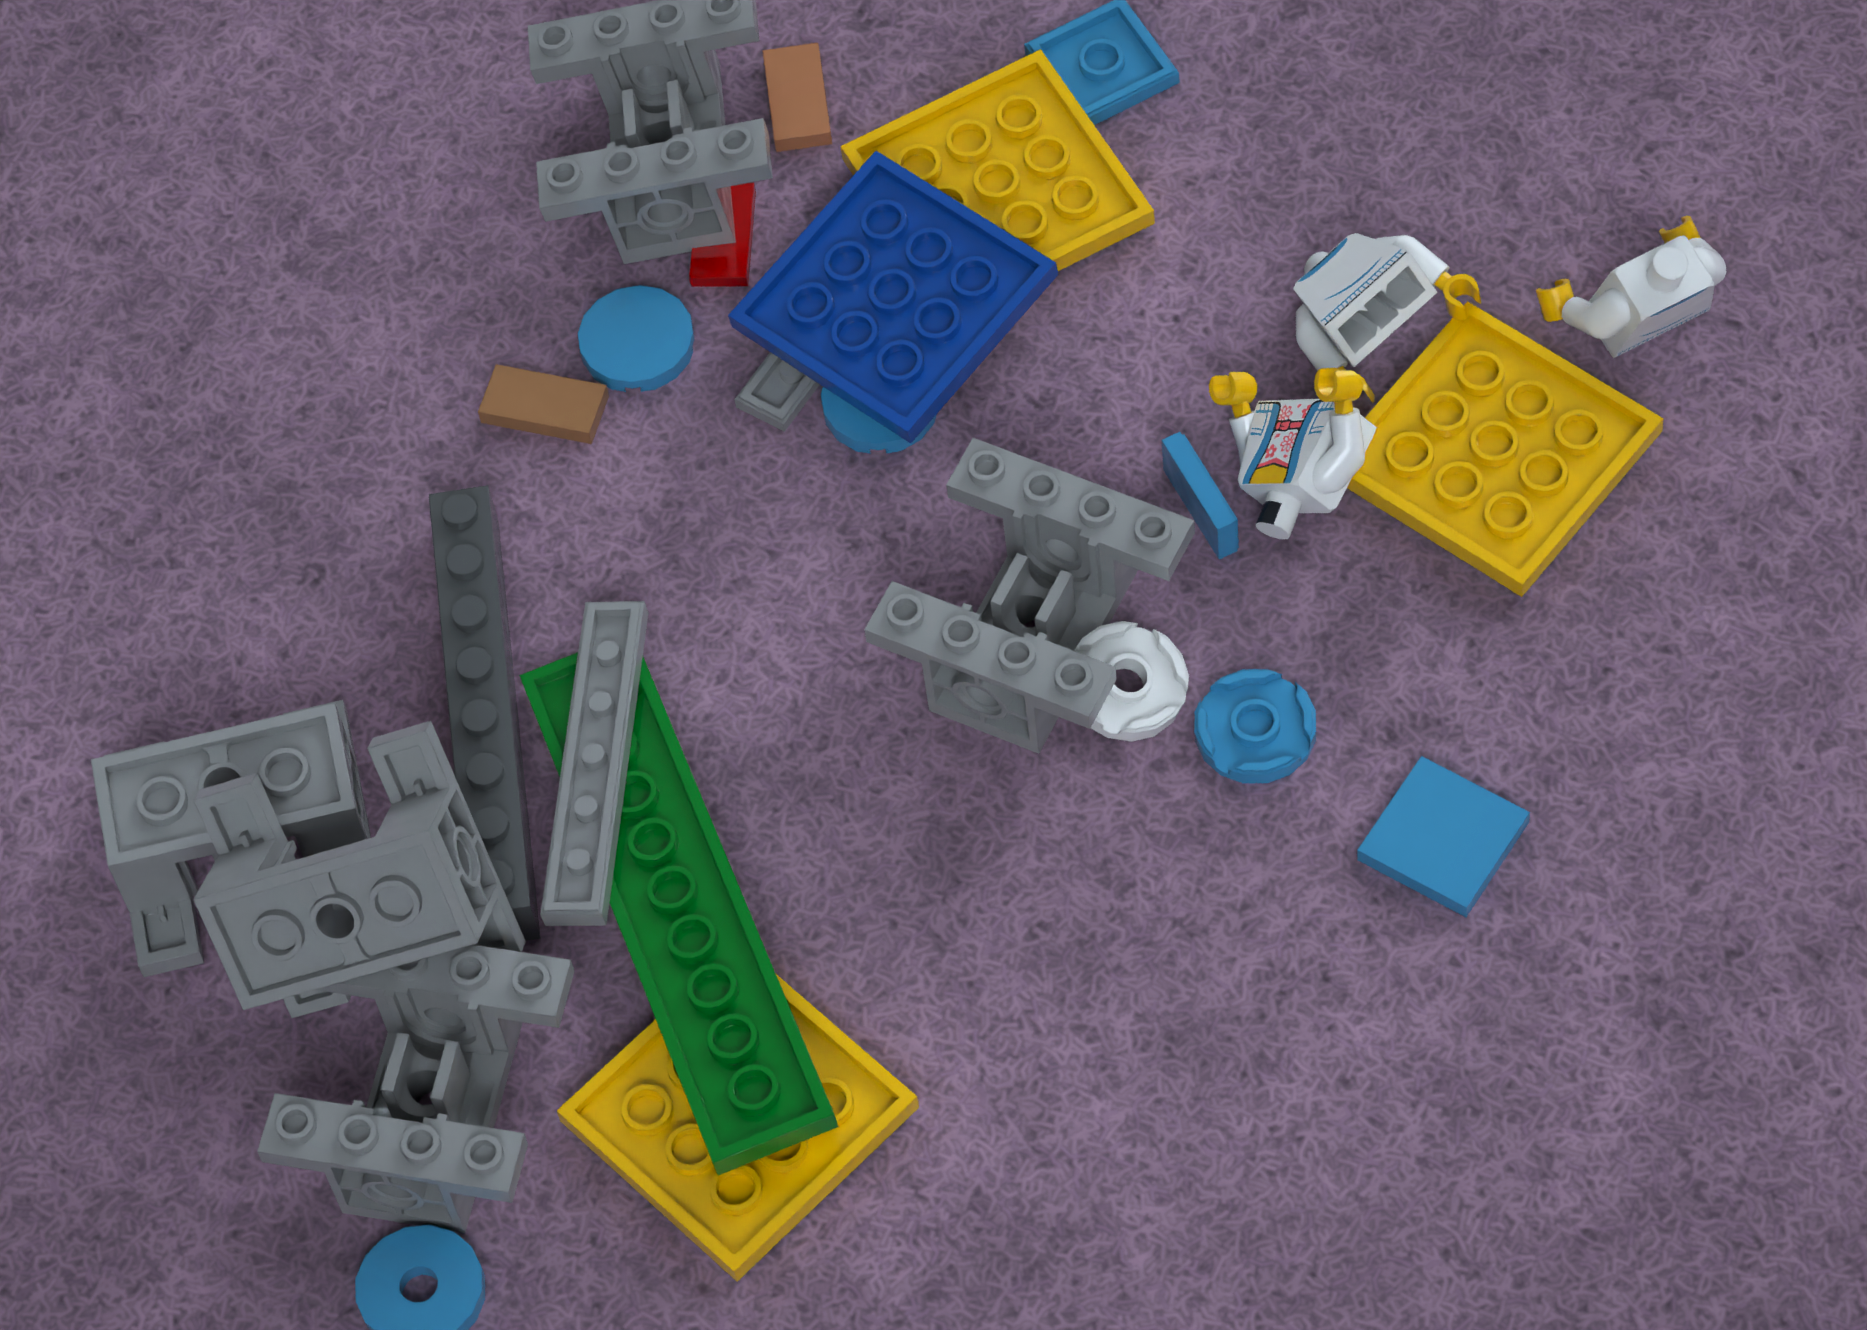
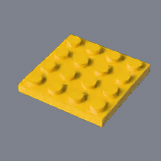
[841,49,1155,271]
[1347,301,1664,597]
[557,974,919,1282]

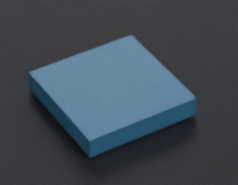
[1024,0,1180,125]
[1357,756,1530,917]

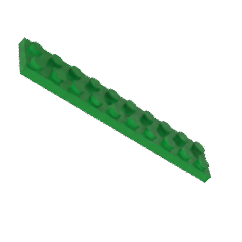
[519,652,839,1175]

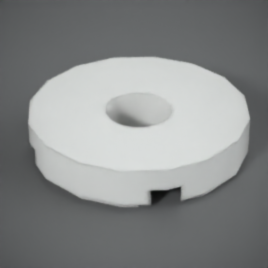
[1074,621,1189,742]

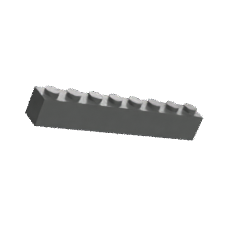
[429,485,541,941]

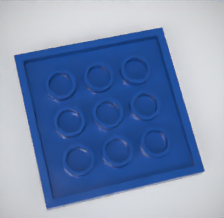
[728,151,1059,443]

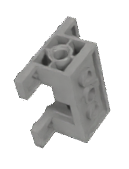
[528,0,773,264]
[864,438,1195,754]
[91,700,371,977]
[193,721,526,1018]
[257,944,575,1233]

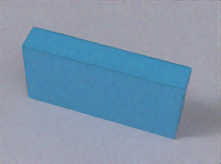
[1161,432,1239,559]

